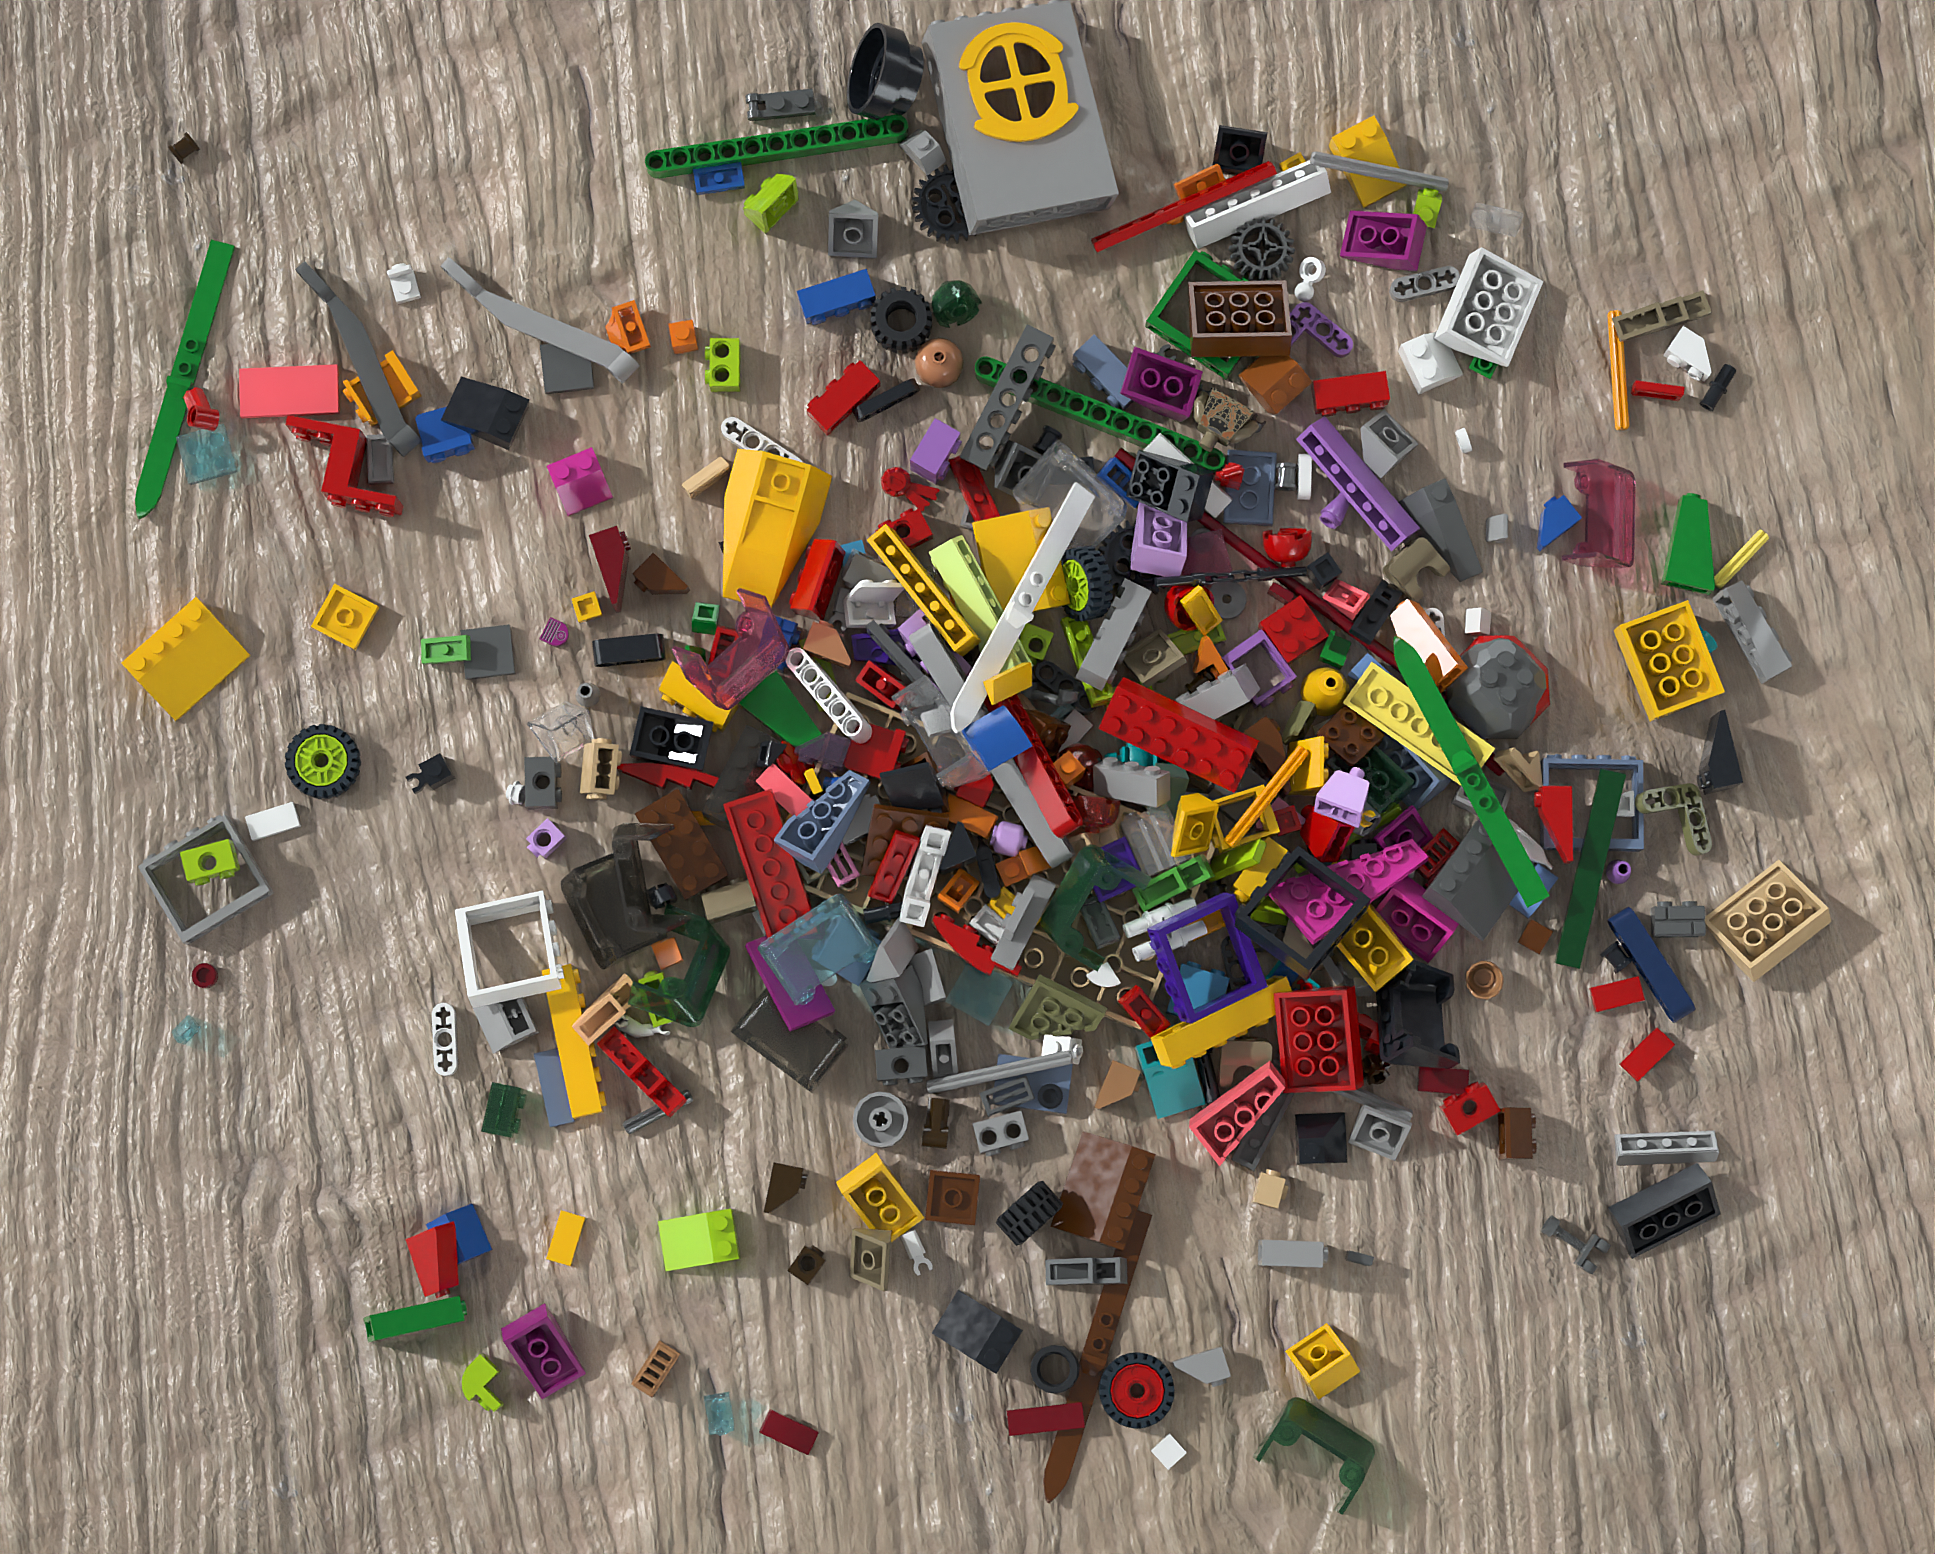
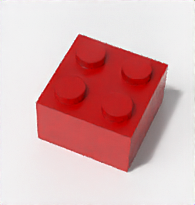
[1258,595,1329,665]

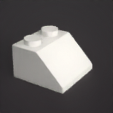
[1398,332,1463,395]

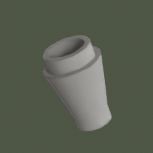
[576,683,600,707]

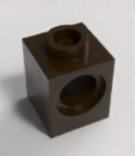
[787,1245,826,1285]

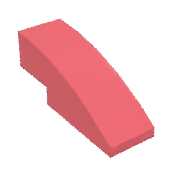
[756,763,815,816]

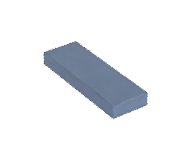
[534,1048,575,1127]

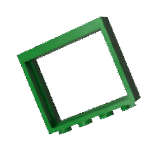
[1145,250,1248,380]

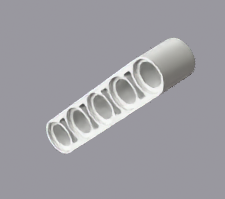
[786,648,872,744]

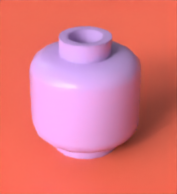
[990,821,1028,857]

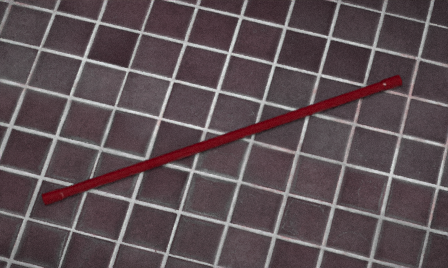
[1114,447,1488,740]

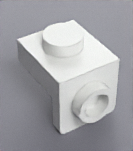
[1042,1035,1083,1064]

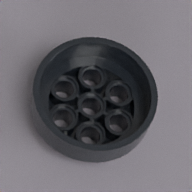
[847,23,924,120]

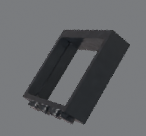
[1234,846,1371,980]

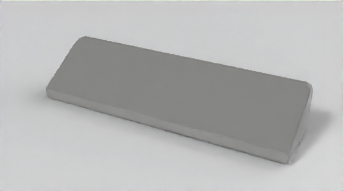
[1614,1131,1719,1166]

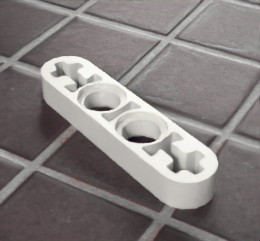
[721,417,802,462]

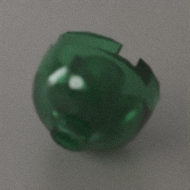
[931,280,982,328]

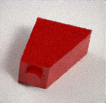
[405,1221,459,1298]

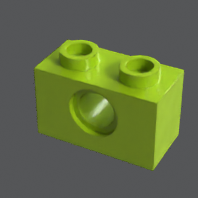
[180,839,240,886]

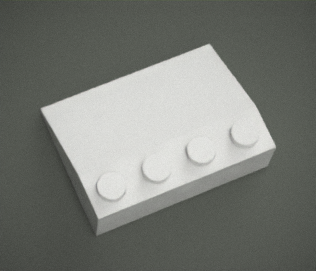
[1434,247,1543,367]

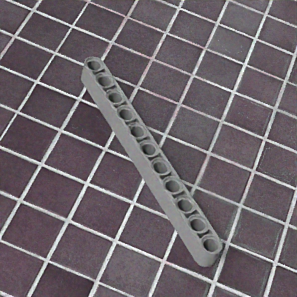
[909,622,1075,868]

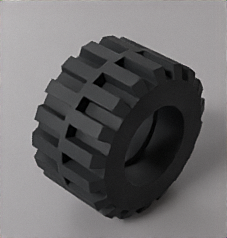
[871,287,932,354]
[996,1181,1063,1246]

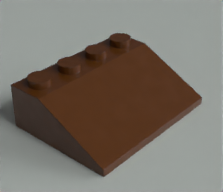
[1188,280,1292,357]
[1050,1131,1156,1252]

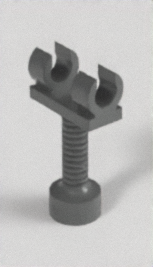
[1541,1215,1611,1275]

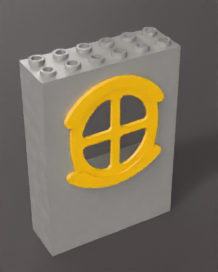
[921,0,1119,235]

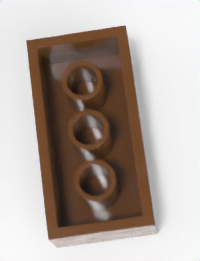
[635,788,729,900]

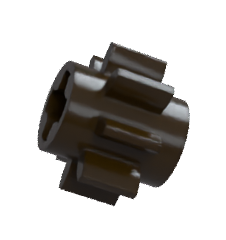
[1362,1054,1391,1085]

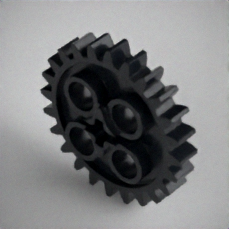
[912,165,977,244]
[1098,520,1166,595]

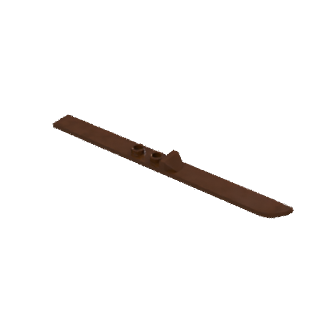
[1043,1210,1152,1503]

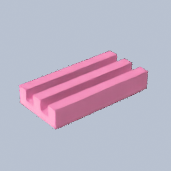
[827,842,860,888]

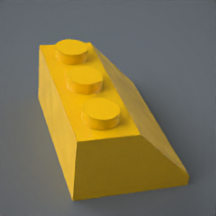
[659,661,739,733]

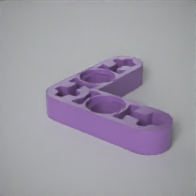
[1290,302,1353,358]

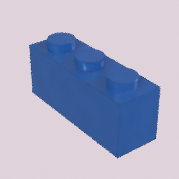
[797,269,876,325]

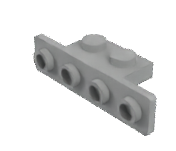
[991,874,1056,970]

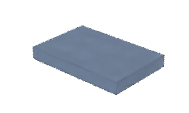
[1223,449,1277,527]
[992,1054,1073,1114]

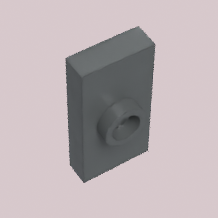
[1078,896,1121,949]

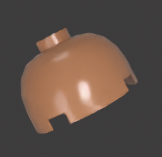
[915,338,964,388]

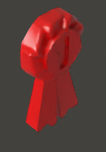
[881,467,940,512]

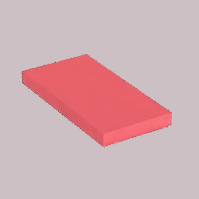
[239,364,340,418]

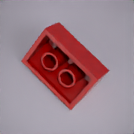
[789,539,846,621]

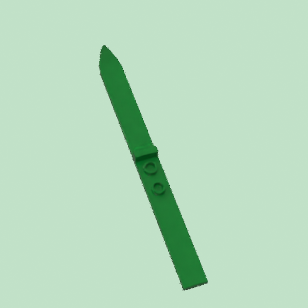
[135,240,235,519]
[1393,636,1550,908]

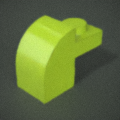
[462,1353,504,1412]

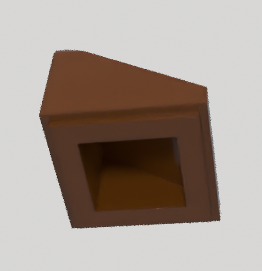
[1517,919,1553,954]

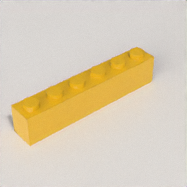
[867,524,982,657]
[542,964,607,1119]
[1151,975,1292,1069]

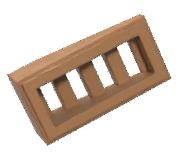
[631,1340,680,1398]

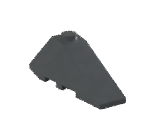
[1398,478,1483,582]

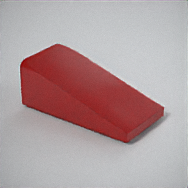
[1118,985,1172,1039]

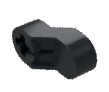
[645,883,677,910]

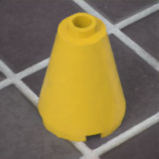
[1300,667,1350,717]

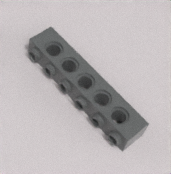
[960,324,1056,472]

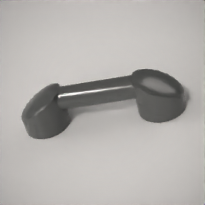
[1021,680,1079,706]

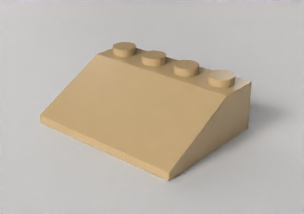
[1705,860,1831,982]

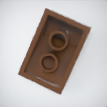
[1243,716,1291,799]

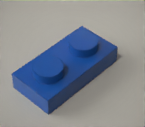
[693,162,745,195]

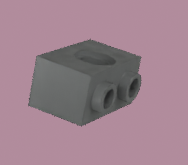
[524,756,562,810]
[875,1046,928,1086]

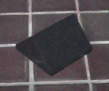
[1212,125,1268,174]
[939,821,977,875]

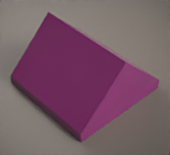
[1371,805,1434,851]

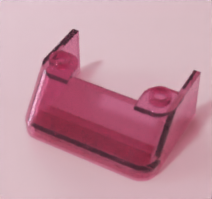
[1562,459,1636,568]
[672,588,789,710]

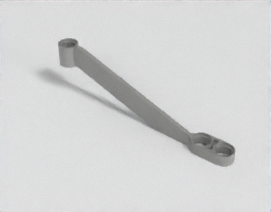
[440,257,640,384]

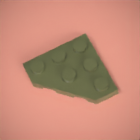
[1008,974,1107,1040]

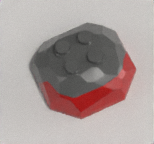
[1446,635,1550,739]

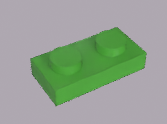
[421,635,471,665]

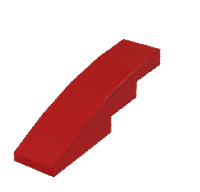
[617,763,722,790]
[597,1026,688,1118]

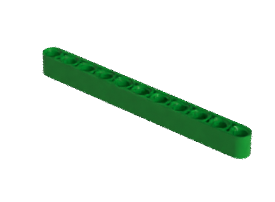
[645,115,908,179]
[975,356,1225,475]

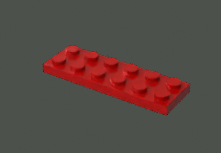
[723,788,819,947]

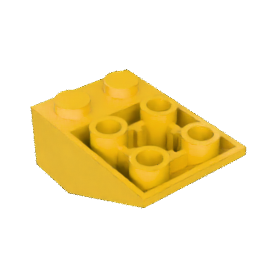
[1287,736,1329,796]

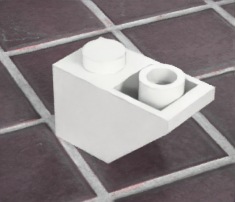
[1663,326,1711,382]

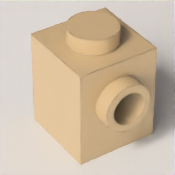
[1252,1169,1288,1209]

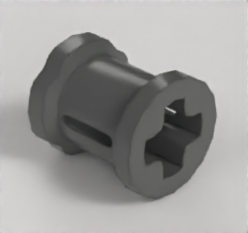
[1275,462,1298,491]

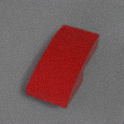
[1619,1027,1675,1082]

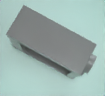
[1258,1240,1328,1268]

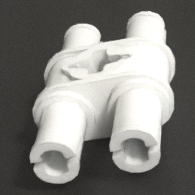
[1123,897,1207,962]

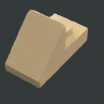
[1493,747,1543,792]

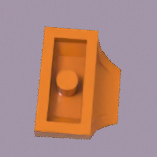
[605,300,651,354]

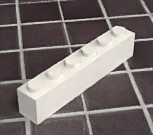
[1184,160,1331,249]

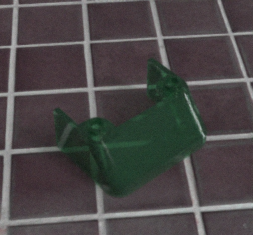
[1041,844,1152,972]
[628,904,731,1027]
[1253,1397,1375,1515]

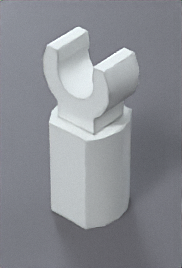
[900,1229,933,1275]

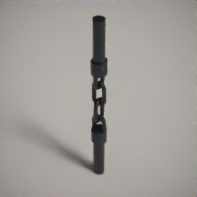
[1154,566,1307,587]

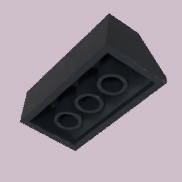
[1608,1163,1721,1259]

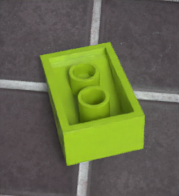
[743,174,799,234]
[658,1209,741,1271]

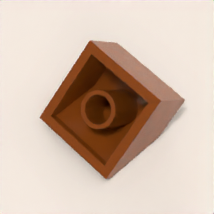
[1238,355,1312,414]

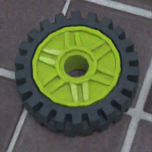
[1061,546,1113,621]
[285,724,361,799]

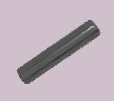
[623,1089,693,1134]

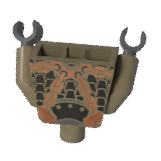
[1194,384,1266,452]

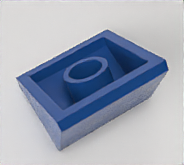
[426,1204,493,1265]

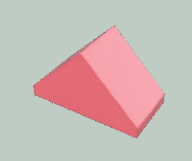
[1322,579,1370,621]

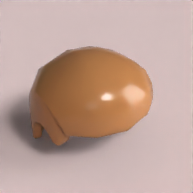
[1466,961,1504,1000]

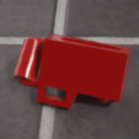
[1214,463,1245,490]

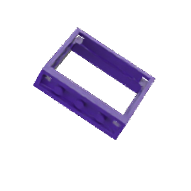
[1147,892,1268,1024]

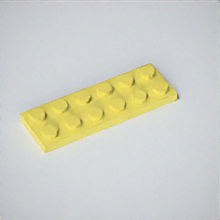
[1343,662,1495,785]

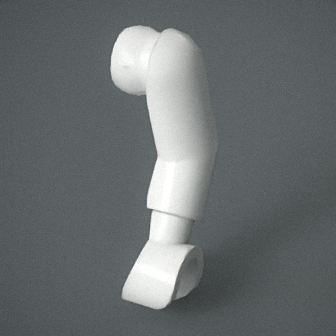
[615,1015,672,1038]

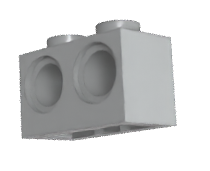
[972,1111,1029,1157]

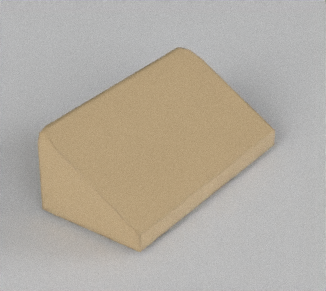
[682,457,731,499]

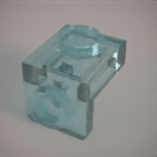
[704,1392,734,1435]

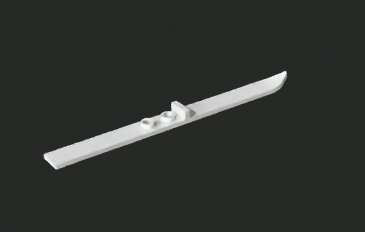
[950,482,1095,734]

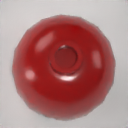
[1263,528,1312,567]
[1164,585,1214,631]

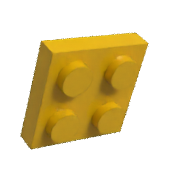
[311,583,379,651]

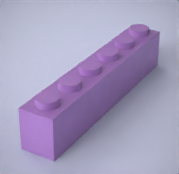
[1296,416,1420,551]

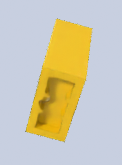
[1211,784,1280,853]
[1230,837,1288,904]

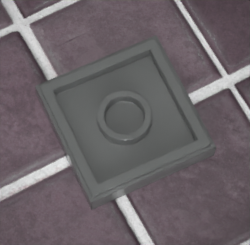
[540,344,594,394]
[460,624,516,680]

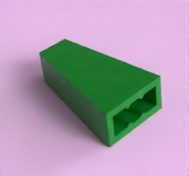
[1661,493,1715,595]
[736,671,827,760]
[363,1296,467,1343]

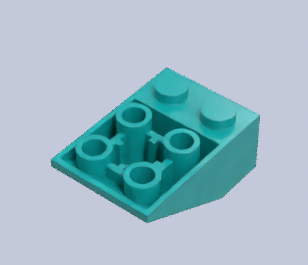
[1135,1041,1205,1119]

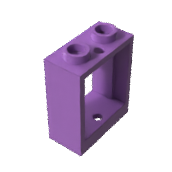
[1222,629,1297,709]

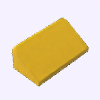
[983,662,1032,705]

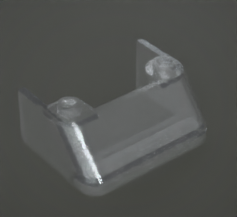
[891,675,991,789]

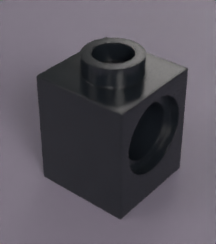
[1306,552,1342,591]

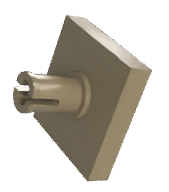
[1123,628,1187,688]

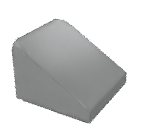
[1485,514,1508,543]

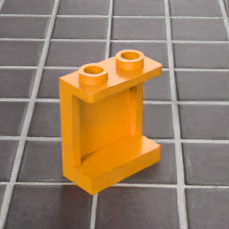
[342,350,421,427]

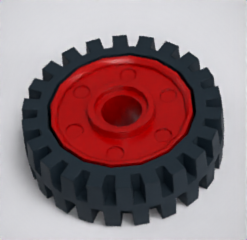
[1099,1352,1175,1429]

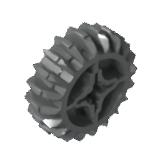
[1229,216,1295,281]

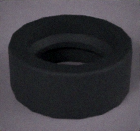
[1030,1345,1080,1394]

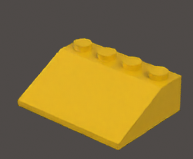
[972,507,1070,613]
[121,597,251,721]
[1613,600,1725,722]

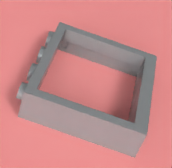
[138,815,274,945]

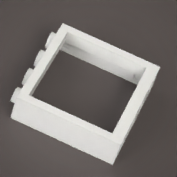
[455,891,564,1008]

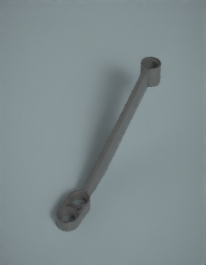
[295,261,422,457]

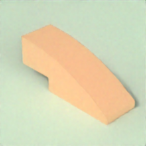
[572,973,643,1046]

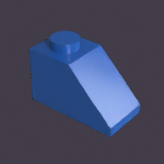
[1537,495,1582,552]

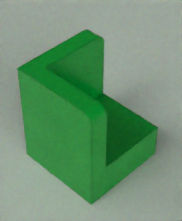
[1318,630,1351,670]

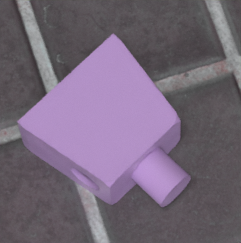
[1314,767,1370,828]

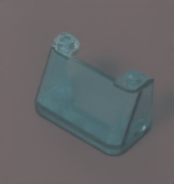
[758,893,879,1005]

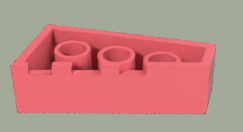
[1189,1061,1285,1166]

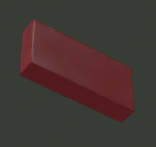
[1417,1067,1469,1095]

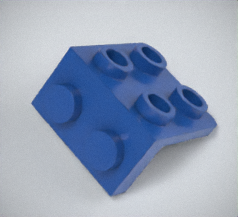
[415,406,475,463]

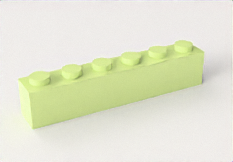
[929,535,1033,674]

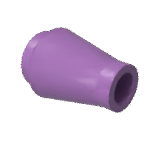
[1319,492,1350,529]
[1606,859,1631,884]

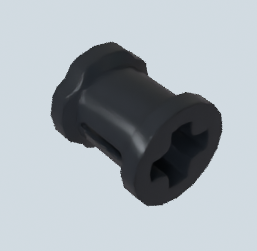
[1032,425,1063,458]
[1600,941,1633,974]

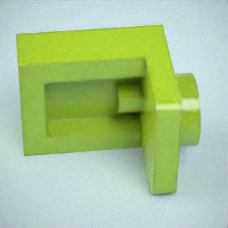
[1413,188,1442,228]

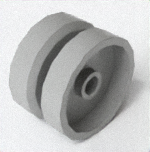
[853,1092,909,1148]

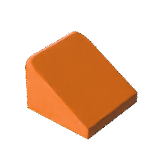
[652,937,684,970]

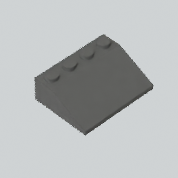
[1422,818,1536,941]

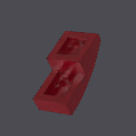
[759,1409,819,1455]

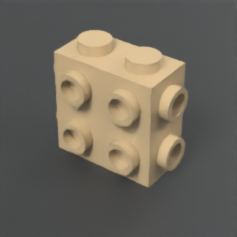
[580,738,622,800]

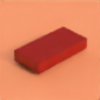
[1631,380,1685,401]
[1589,976,1645,1013]

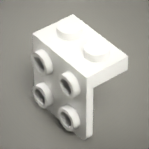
[843,580,905,628]

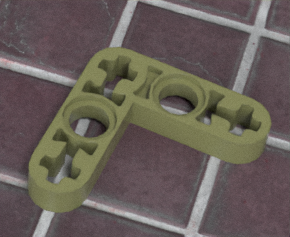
[1635,783,1712,856]

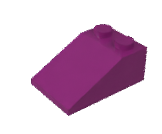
[1340,210,1427,271]
[1120,347,1203,422]
[501,1303,586,1399]

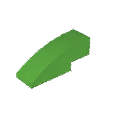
[1132,854,1215,912]

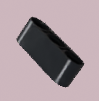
[592,634,666,667]
[1035,661,1096,715]

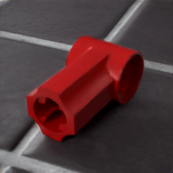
[183,387,220,431]

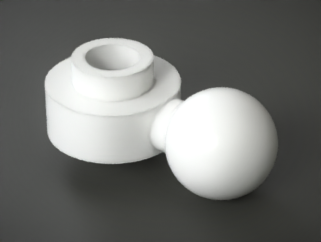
[1295,257,1326,302]

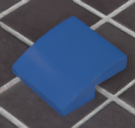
[961,705,1033,772]

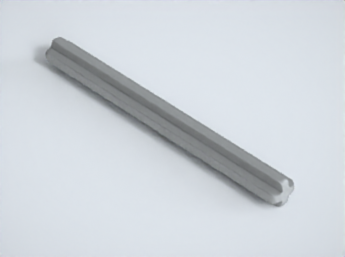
[1310,151,1449,191]
[926,1050,1073,1094]
[1271,1053,1413,1122]

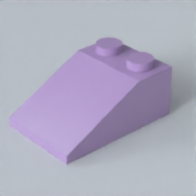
[1131,502,1187,577]

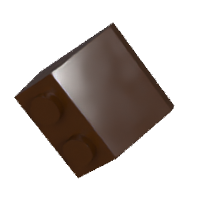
[1498,1107,1537,1160]

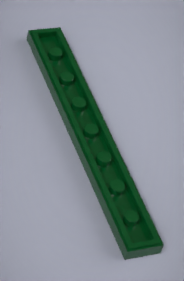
[1554,768,1626,969]

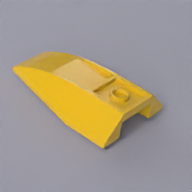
[722,449,832,610]

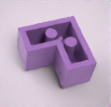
[910,418,962,485]

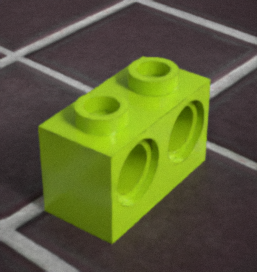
[705,338,741,392]
[1019,623,1054,665]

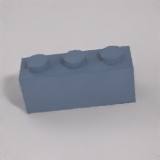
[1072,334,1134,411]

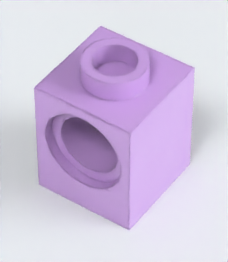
[526,818,567,859]

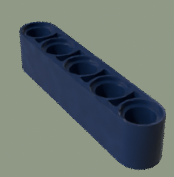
[1607,907,1696,1023]

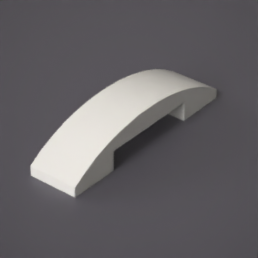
[899,825,951,927]

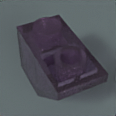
[794,732,852,773]

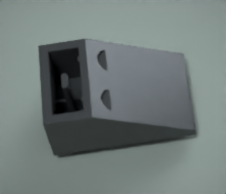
[859,965,928,1049]

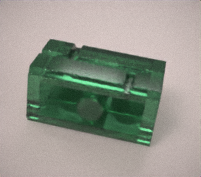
[481,1082,527,1138]

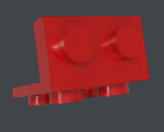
[844,723,909,779]

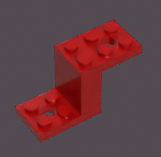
[285,415,403,517]

